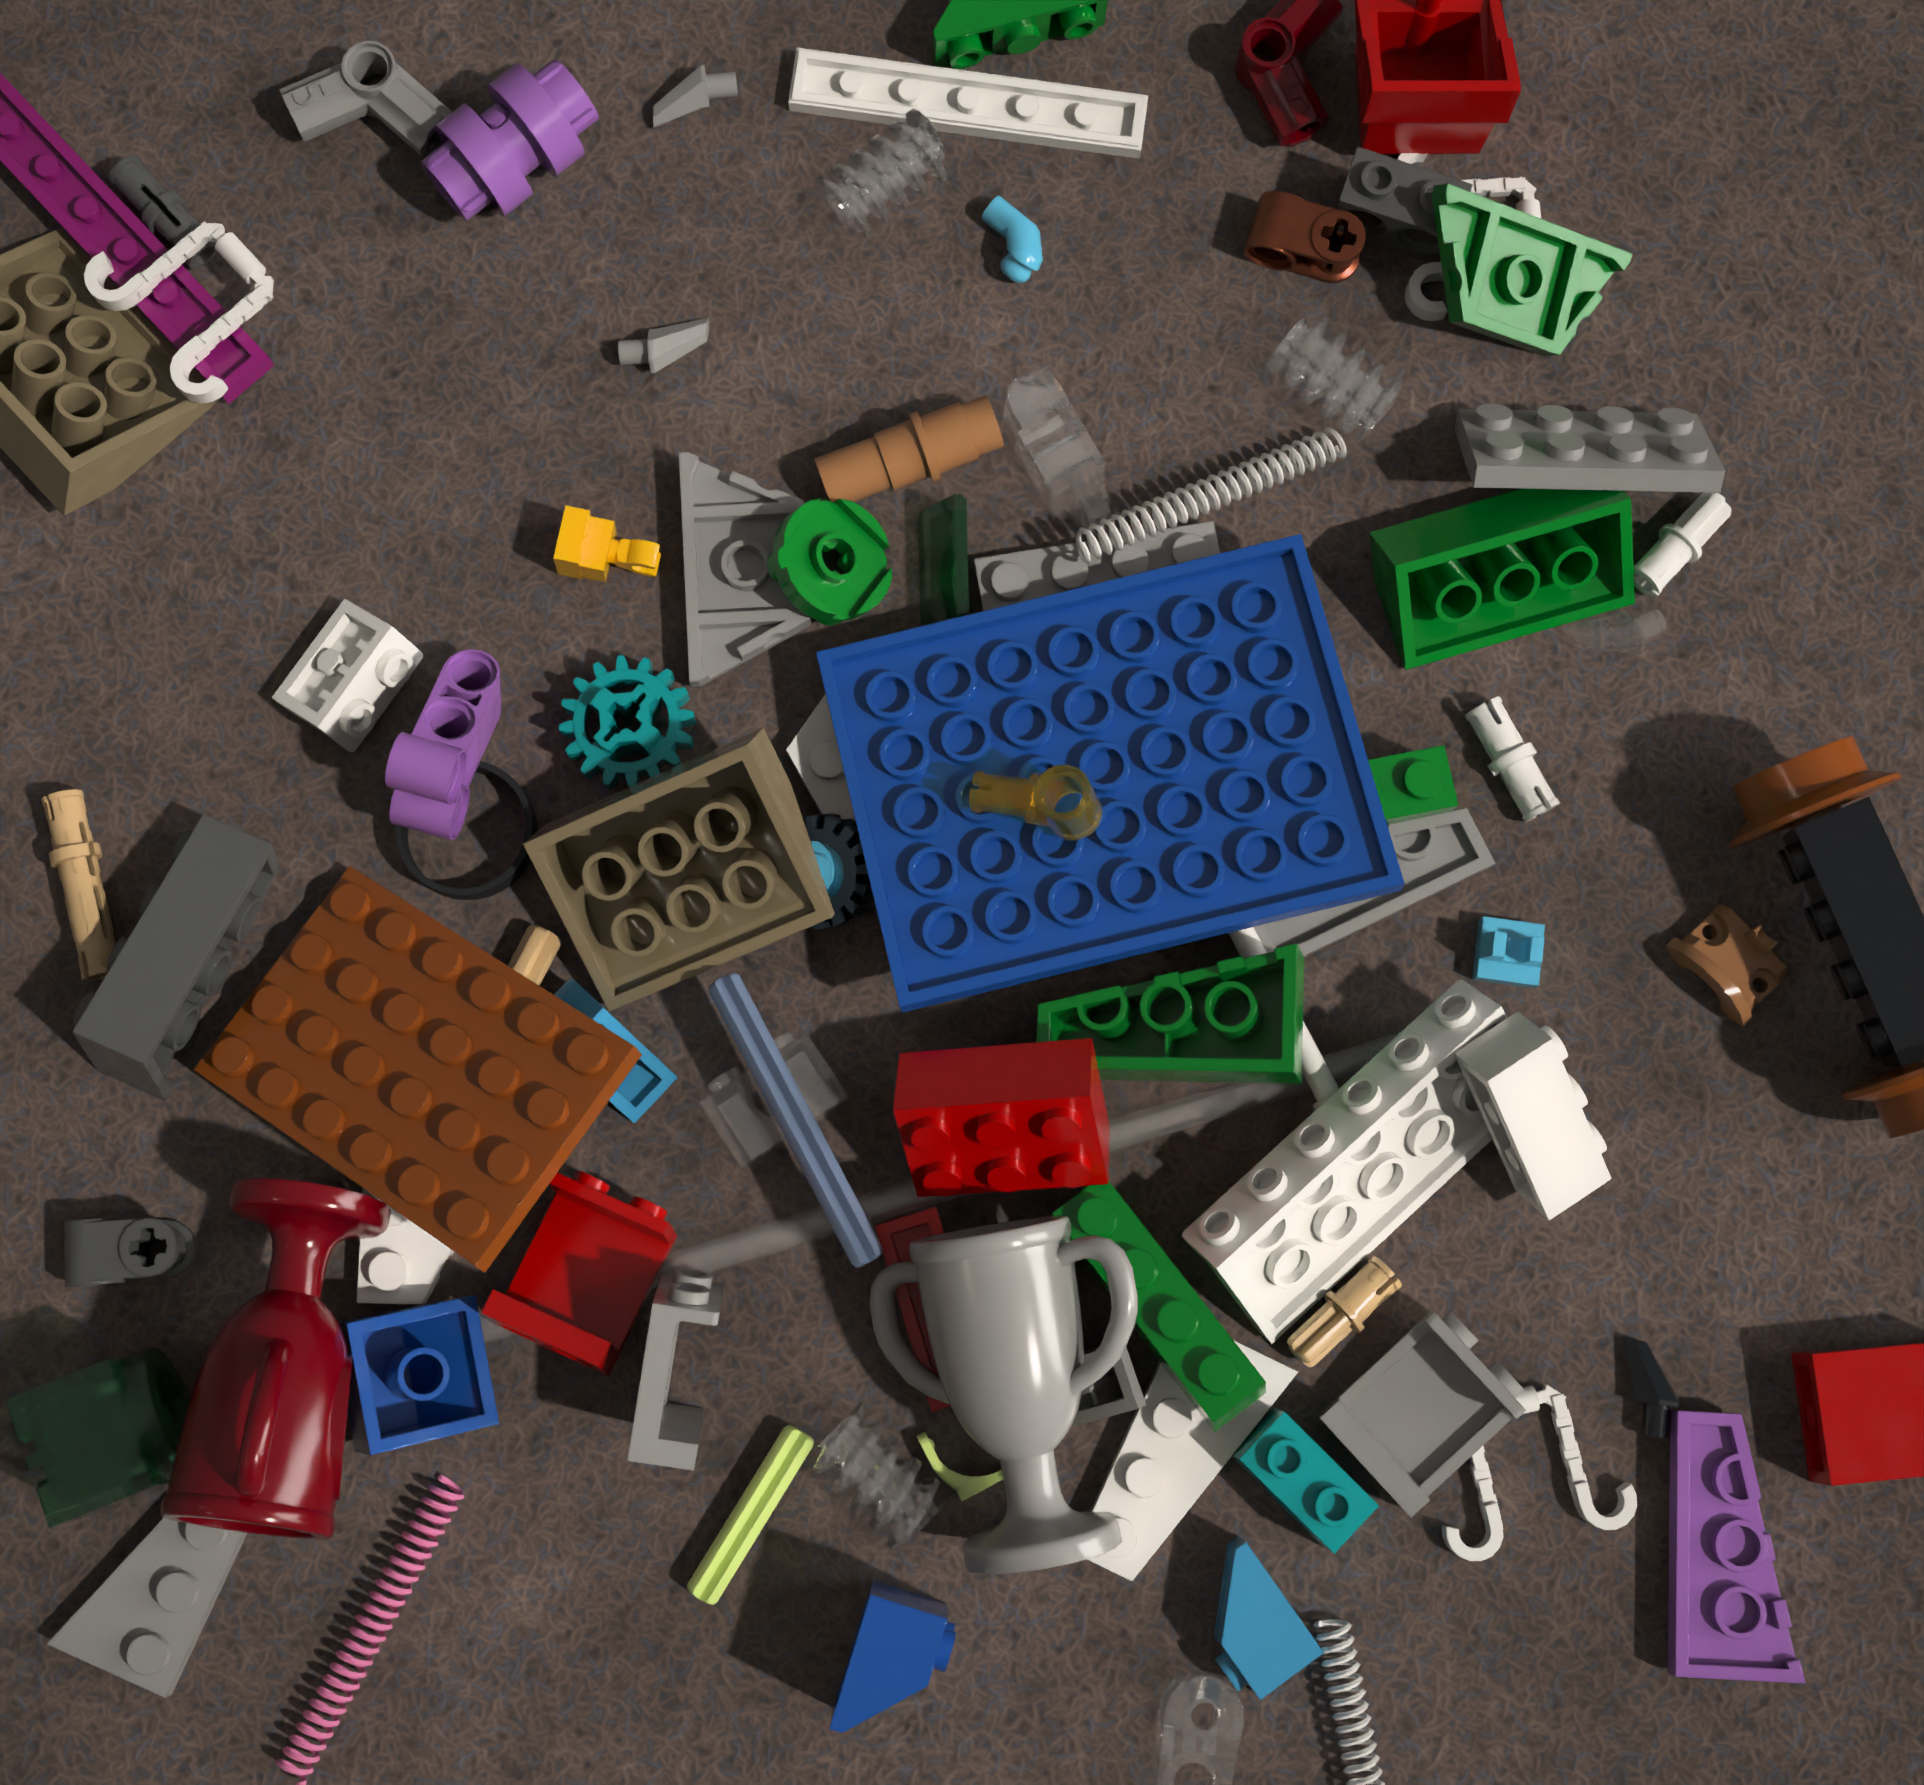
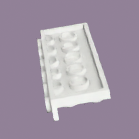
[1182,980,1508,1344]

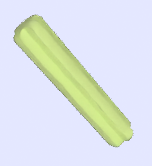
[687,1425,814,1605]

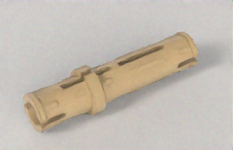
[41,789,116,982]

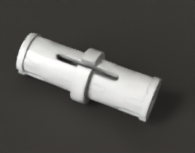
[1464,696,1560,823]

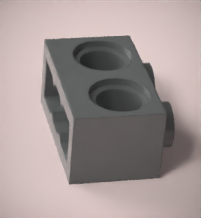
[1335,147,1473,263]

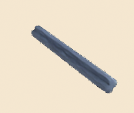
[709,973,883,1267]

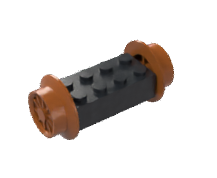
[1729,736,1924,1138]

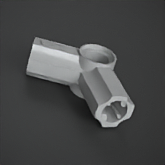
[279,41,452,159]

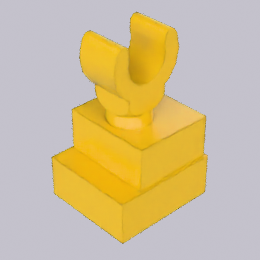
[553,505,661,582]

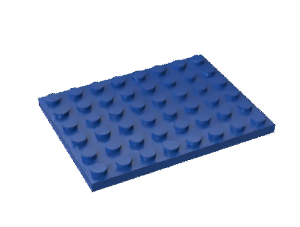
[816,534,1405,1013]

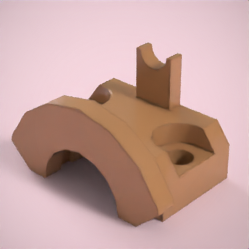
[1665,904,1789,1027]

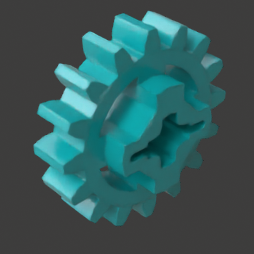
[559,655,696,791]

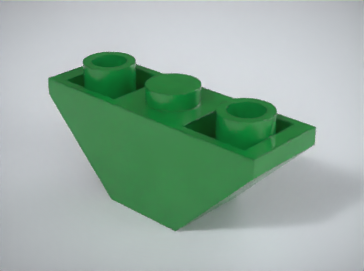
[932,0,1108,69]

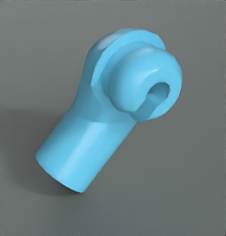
[981,195,1043,283]

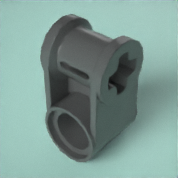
[64,1218,198,1287]

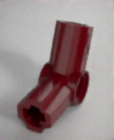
[1235,0,1343,147]

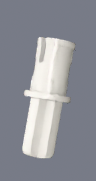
[1634,492,1731,597]

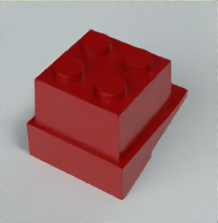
[1354,0,1521,154]

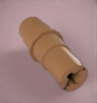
[814,395,1004,502]

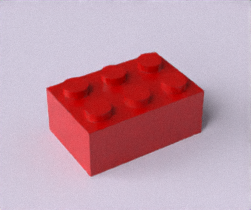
[893,1038,1110,1197]

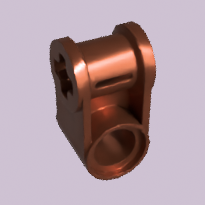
[1243,191,1366,284]

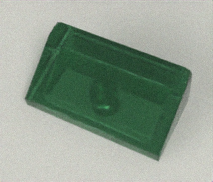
[918,494,969,626]

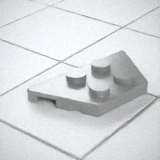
[679,452,811,687]

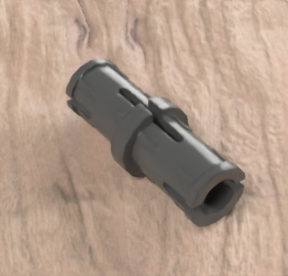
[108,155,218,270]

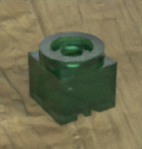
[6,1347,190,1528]

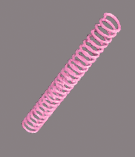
[275,1475,464,1785]

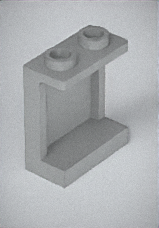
[627,1268,725,1471]
[1319,1310,1526,1518]

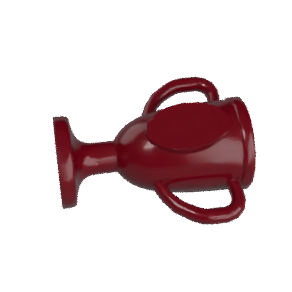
[160,1178,391,1540]

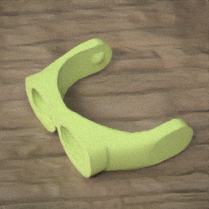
[917,1432,1003,1502]

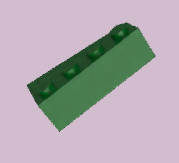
[1037,943,1304,1084]

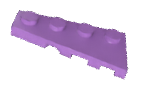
[1668,1410,1806,1684]

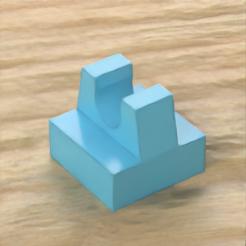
[1472,916,1545,988]

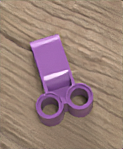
[385,649,502,841]

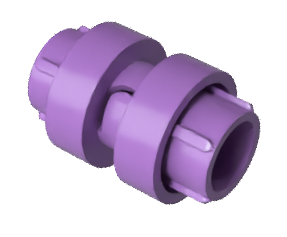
[420,58,599,222]

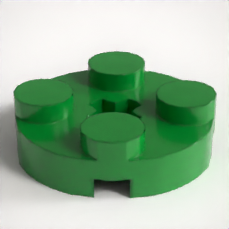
[767,498,892,626]

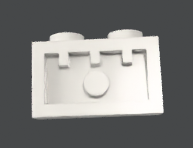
[272,599,423,752]

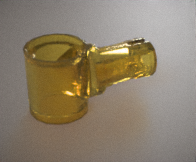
[969,765,1102,840]

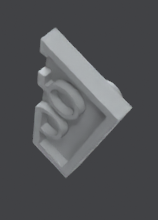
[47,1518,247,1698]

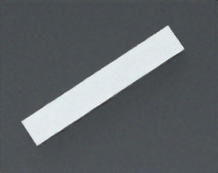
[788,48,1148,159]

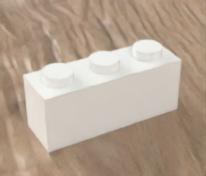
[1454,1011,1611,1220]

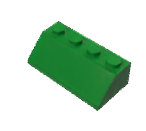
[1369,489,1635,670]

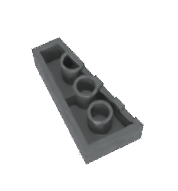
[72,814,280,1102]

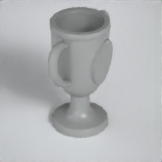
[869,1215,1138,1574]

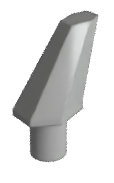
[653,65,738,128]
[618,318,709,373]

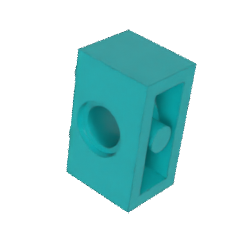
[1232,1408,1379,1554]

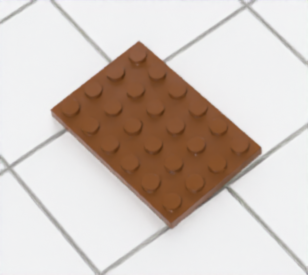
[193,866,642,1273]

